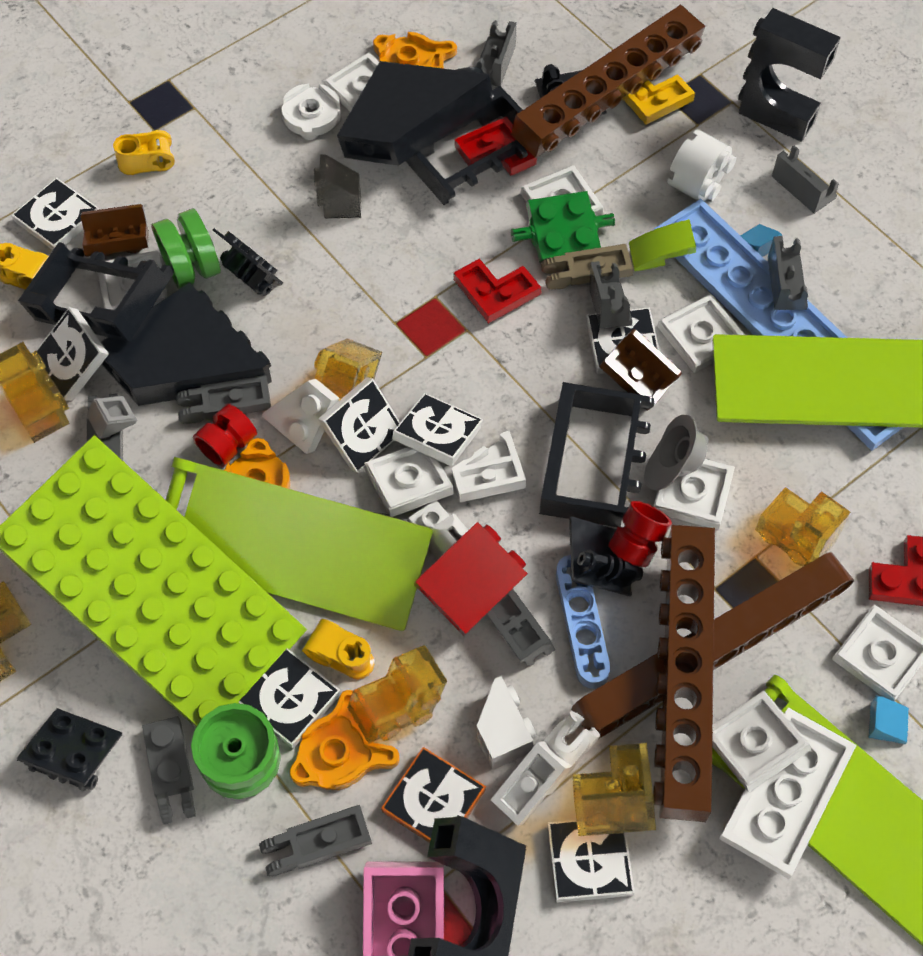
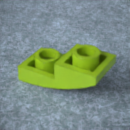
[628,219,696,272]

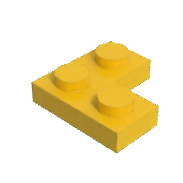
[622,74,695,125]

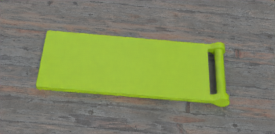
[712,334,923,428]
[165,457,433,631]
[712,675,923,946]

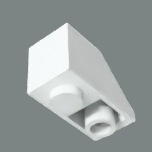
[476,676,536,770]

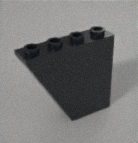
[337,61,494,166]
[101,282,272,406]

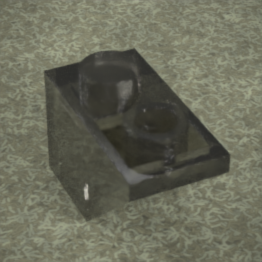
[314,154,361,219]

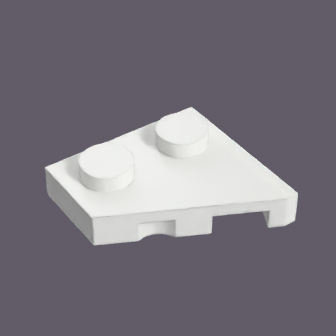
[262,379,340,454]
[452,431,526,502]

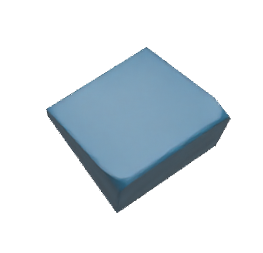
[740,224,782,257]
[869,696,909,744]

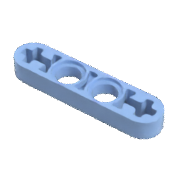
[556,555,610,689]

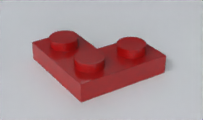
[455,116,537,176]
[453,258,541,324]
[869,535,923,606]

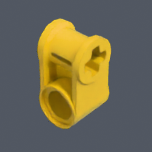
[113,130,175,175]
[0,243,49,290]
[302,619,375,679]

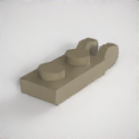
[541,244,634,290]

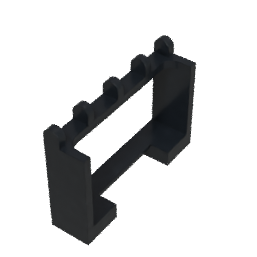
[405,86,528,205]
[18,242,174,342]
[539,382,655,527]

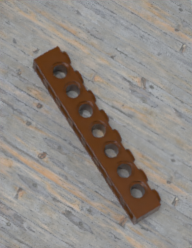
[511,4,706,158]
[653,525,715,822]

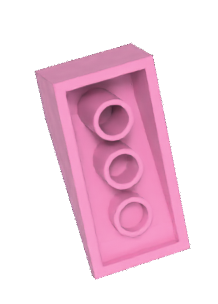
[363,862,444,956]

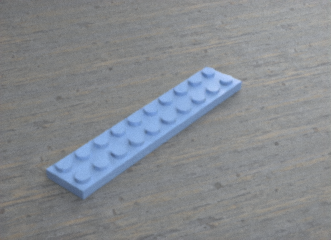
[654,199,904,451]

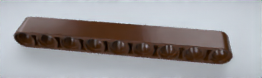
[571,552,854,739]

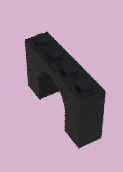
[738,8,841,142]
[408,816,527,956]

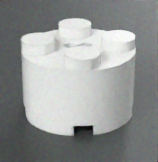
[667,129,737,201]

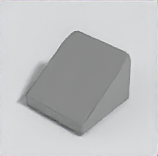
[87,395,137,439]

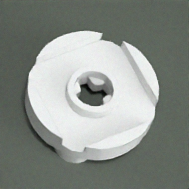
[282,84,341,140]

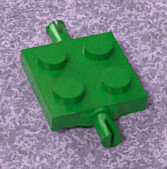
[511,191,615,263]

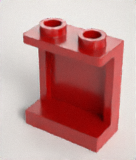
[414,522,528,636]

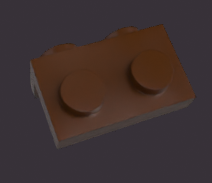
[81,204,149,257]
[599,329,682,411]

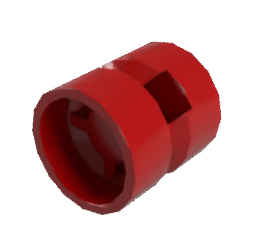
[192,404,257,468]
[609,501,672,567]

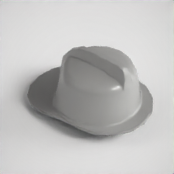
[644,414,709,491]

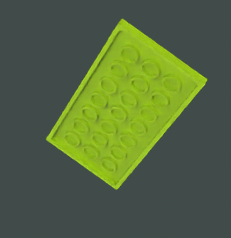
[0,435,307,728]

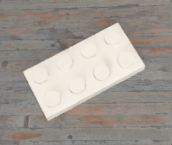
[719,708,856,879]

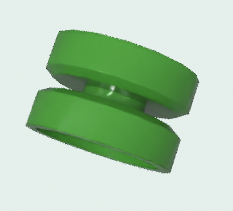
[151,208,221,289]
[191,703,281,799]

